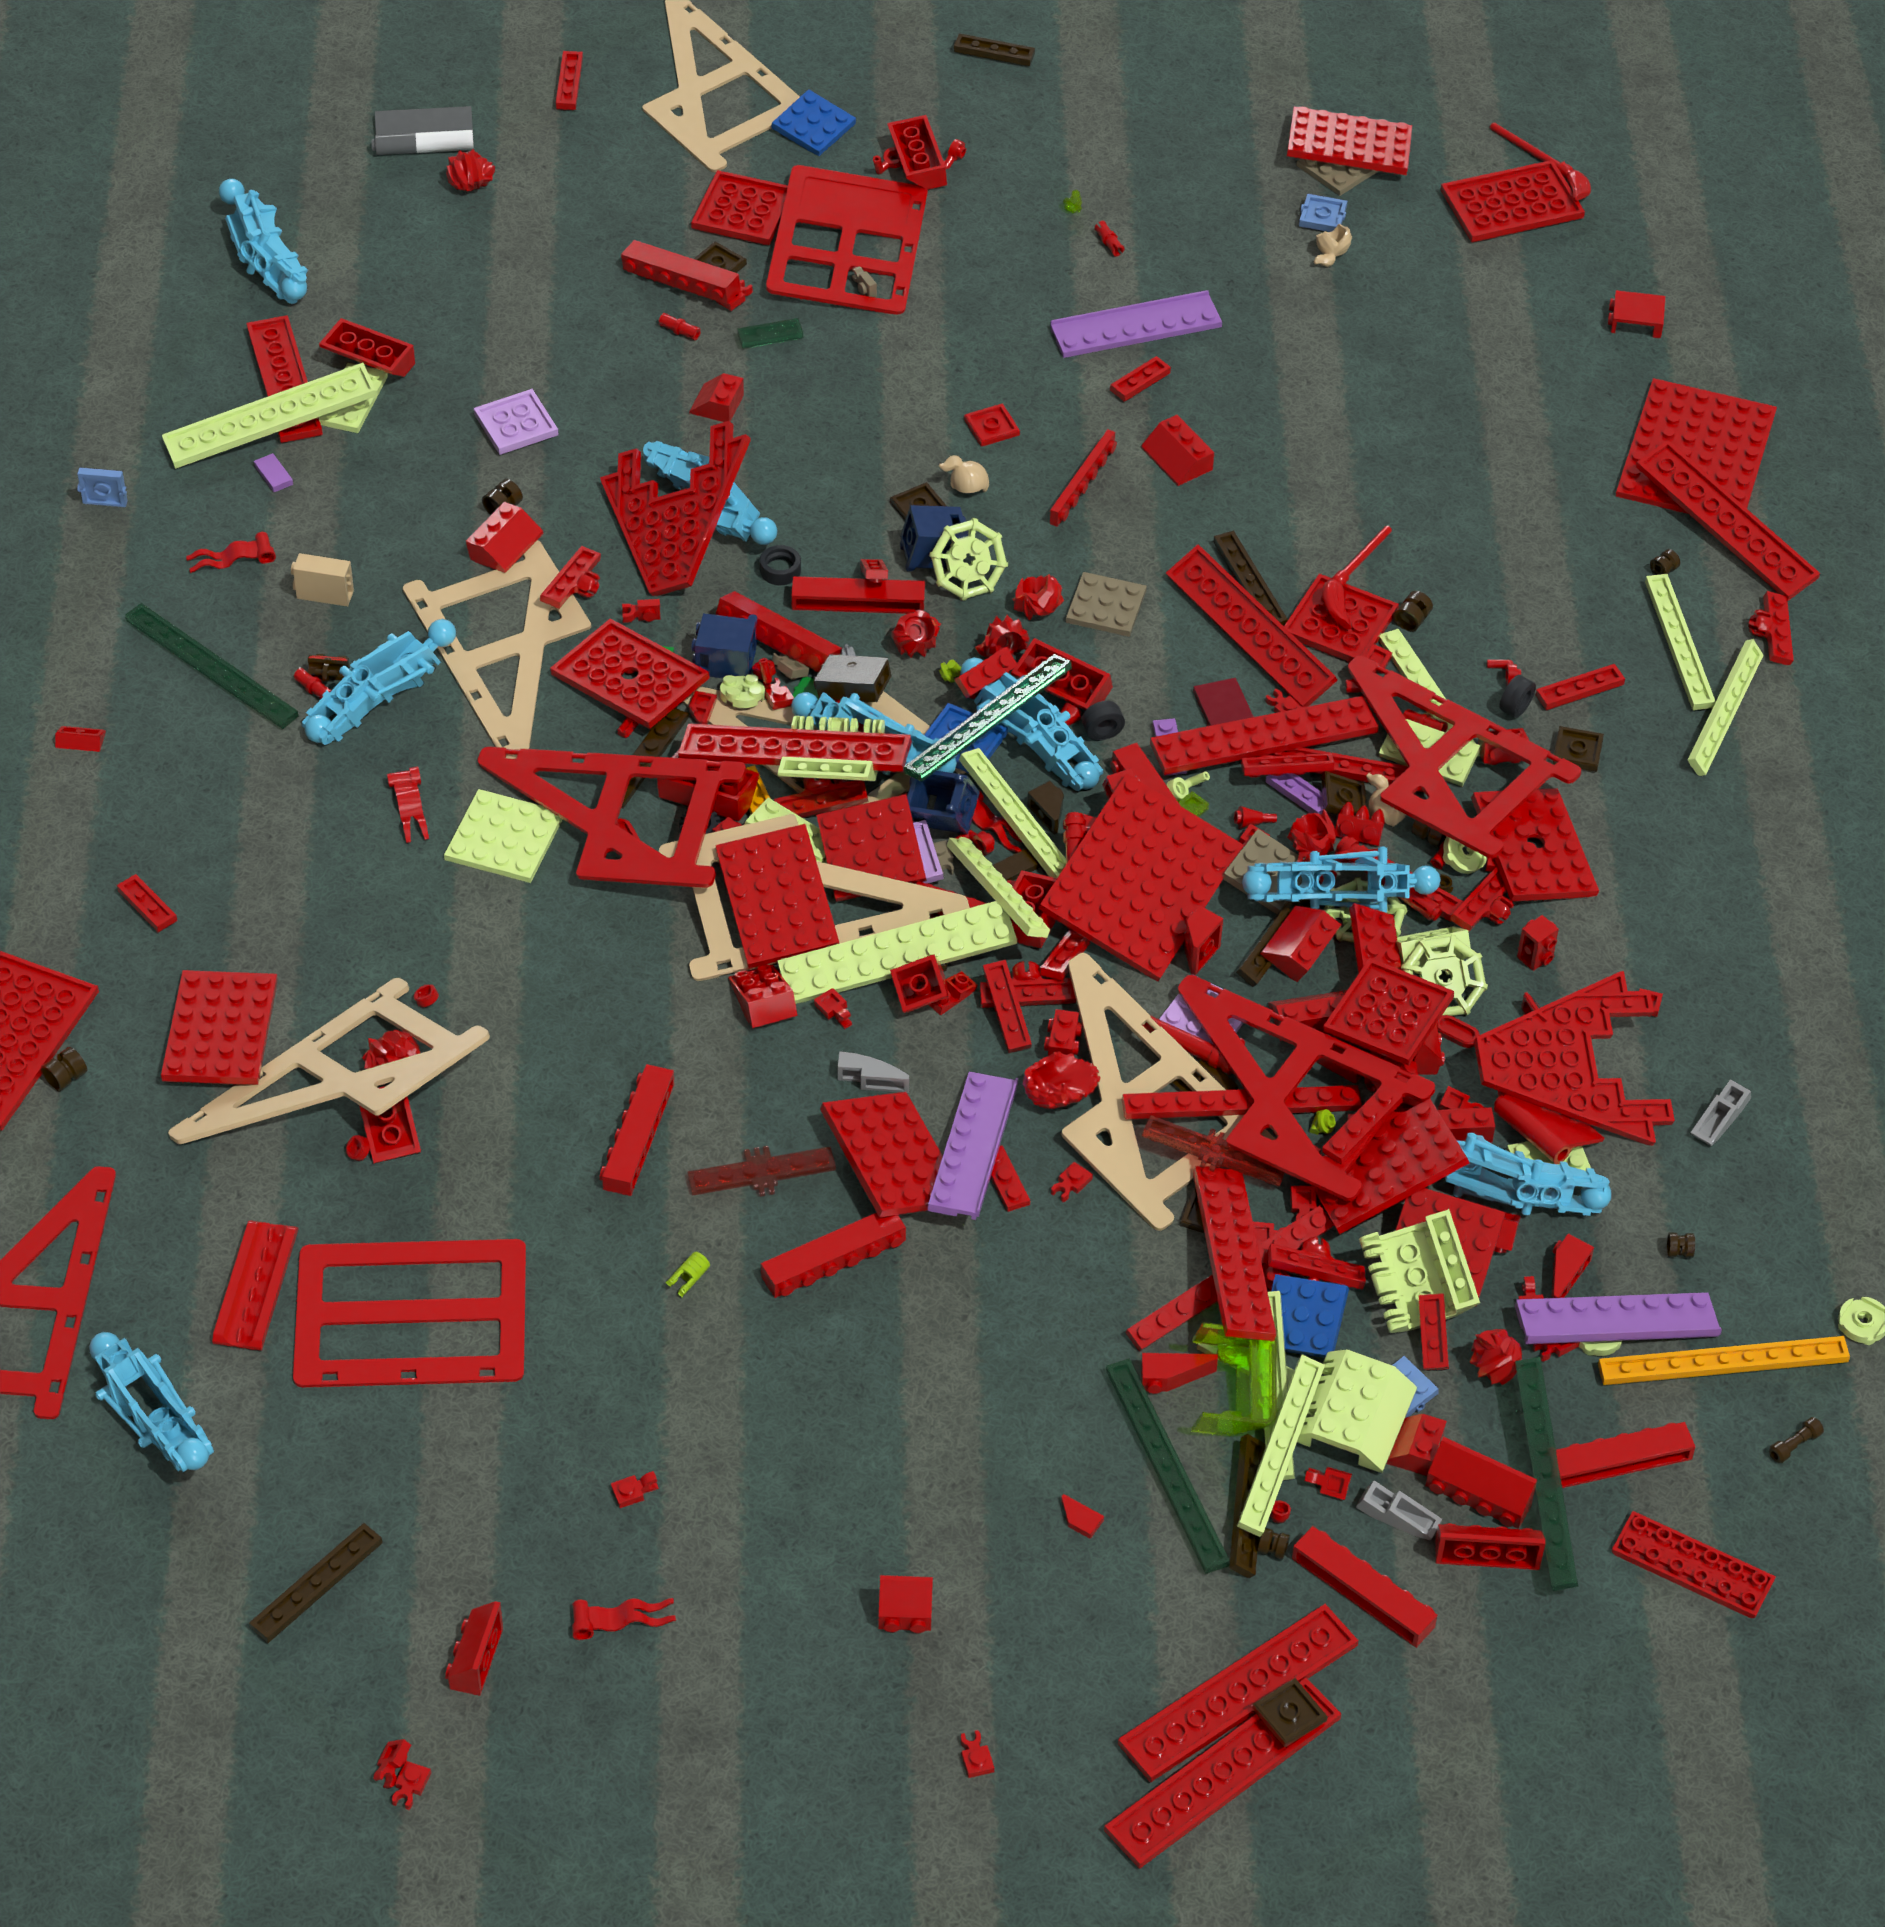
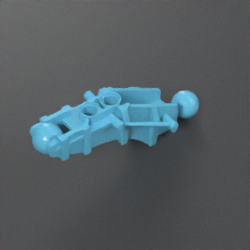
[219,179,308,304]
[643,441,778,545]
[302,619,456,745]
[961,657,1103,791]
[791,692,958,775]
[1242,846,1441,913]
[1444,1133,1611,1216]
[89,1332,214,1472]

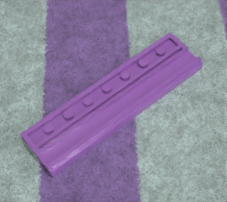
[1050,290,1222,358]
[928,1072,1018,1220]
[1515,1293,1722,1344]

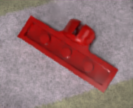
[540,546,601,609]
[1748,591,1794,665]
[774,778,869,818]
[1449,866,1514,932]
[980,961,1076,1008]
[1268,1237,1366,1290]

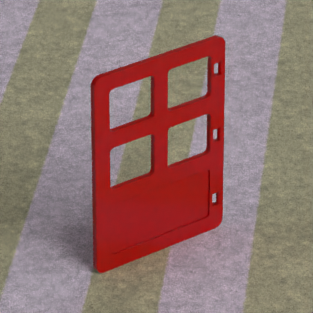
[766,165,928,315]

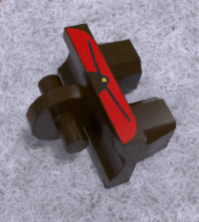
[308,654,349,682]

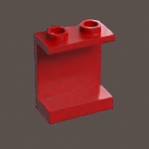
[1608,290,1666,338]

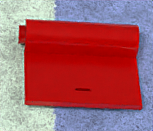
[1494,1094,1604,1164]

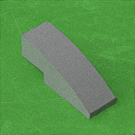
[838,1052,909,1093]
[1691,1079,1751,1146]
[1356,1481,1442,1540]

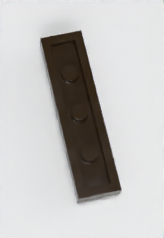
[954,33,1035,66]

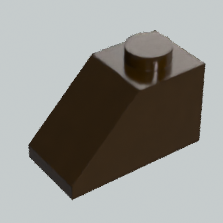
[1027,781,1064,834]

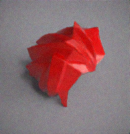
[446,149,495,191]
[1012,574,1064,620]
[891,610,941,658]
[975,615,1030,658]
[1287,809,1336,860]
[362,1030,420,1069]
[1470,1329,1524,1385]

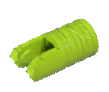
[666,1252,710,1297]

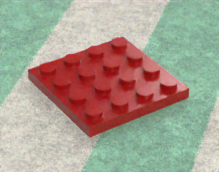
[691,170,788,245]
[1284,573,1399,662]
[816,794,927,902]
[1324,958,1454,1066]
[1396,1188,1506,1307]

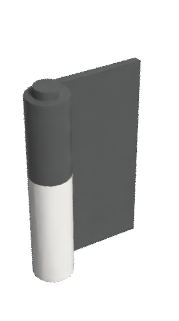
[371,106,474,155]

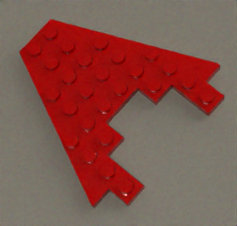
[600,421,751,596]
[1474,971,1675,1146]

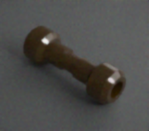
[1769,1417,1824,1463]

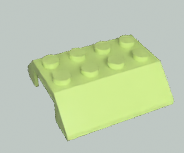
[778,716,885,781]
[1359,1209,1480,1333]
[1297,1350,1417,1473]

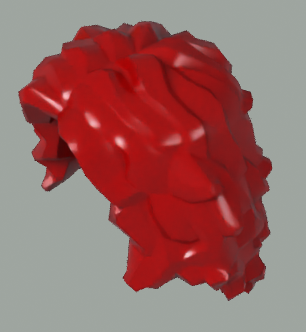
[1023,1052,1101,1109]

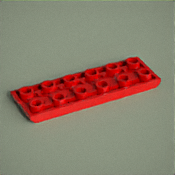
[212,1220,299,1351]
[1612,1511,1776,1618]

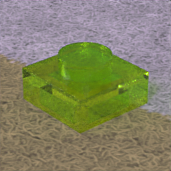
[1178,791,1209,817]

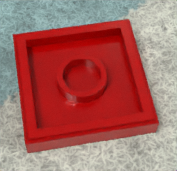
[964,403,1020,447]

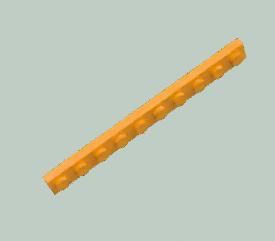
[1598,1336,1850,1385]

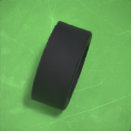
[760,545,801,585]

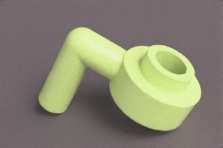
[1167,771,1210,801]

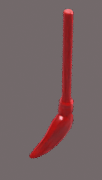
[1490,123,1591,201]
[1322,526,1392,630]

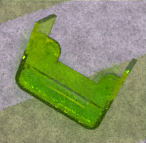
[1192,1322,1277,1436]

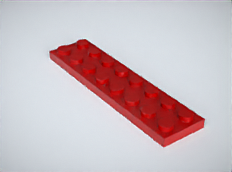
[246,315,323,443]

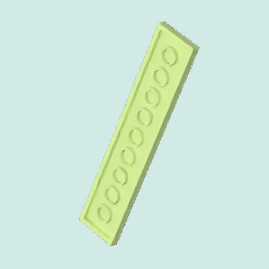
[162,363,378,469]
[777,901,1017,1004]

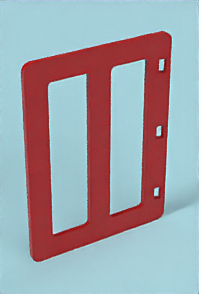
[293,1239,526,1388]

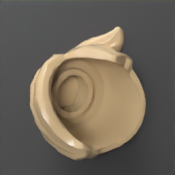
[1314,224,1352,267]
[939,455,989,493]
[1366,773,1406,827]

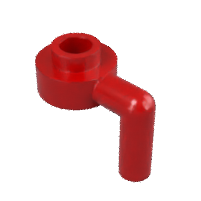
[943,139,966,169]
[873,147,901,174]
[752,658,776,684]
[1487,659,1521,686]
[955,830,995,856]

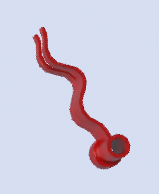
[186,532,276,573]
[387,766,429,843]
[972,791,1022,853]
[572,1598,676,1640]

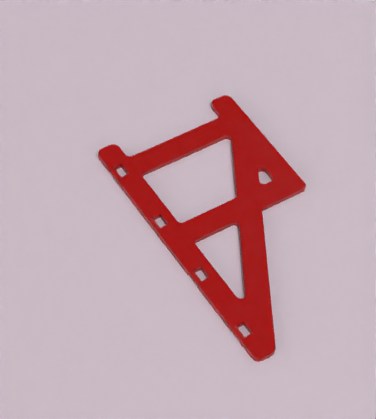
[1348,656,1581,858]
[478,747,746,888]
[1178,975,1435,1201]
[0,1166,116,1419]

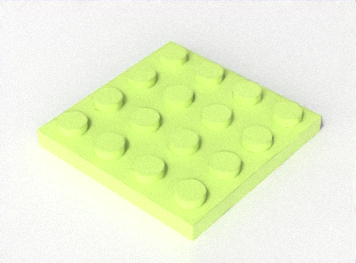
[444,789,563,883]

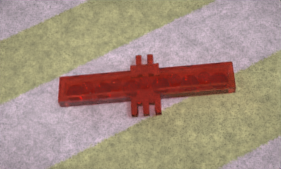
[1142,1116,1285,1186]
[687,1145,836,1197]

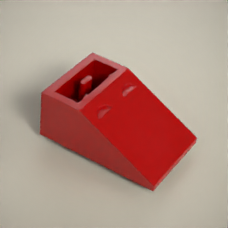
[728,965,798,1028]

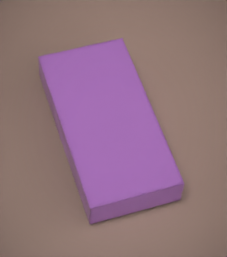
[254,453,293,492]

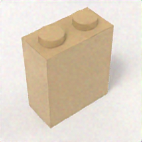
[291,553,354,607]

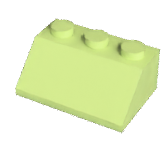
[1396,926,1471,967]

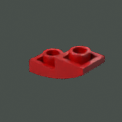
[928,971,978,1015]

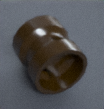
[1649,549,1681,575]
[1667,1232,1695,1258]
[1258,1527,1290,1560]

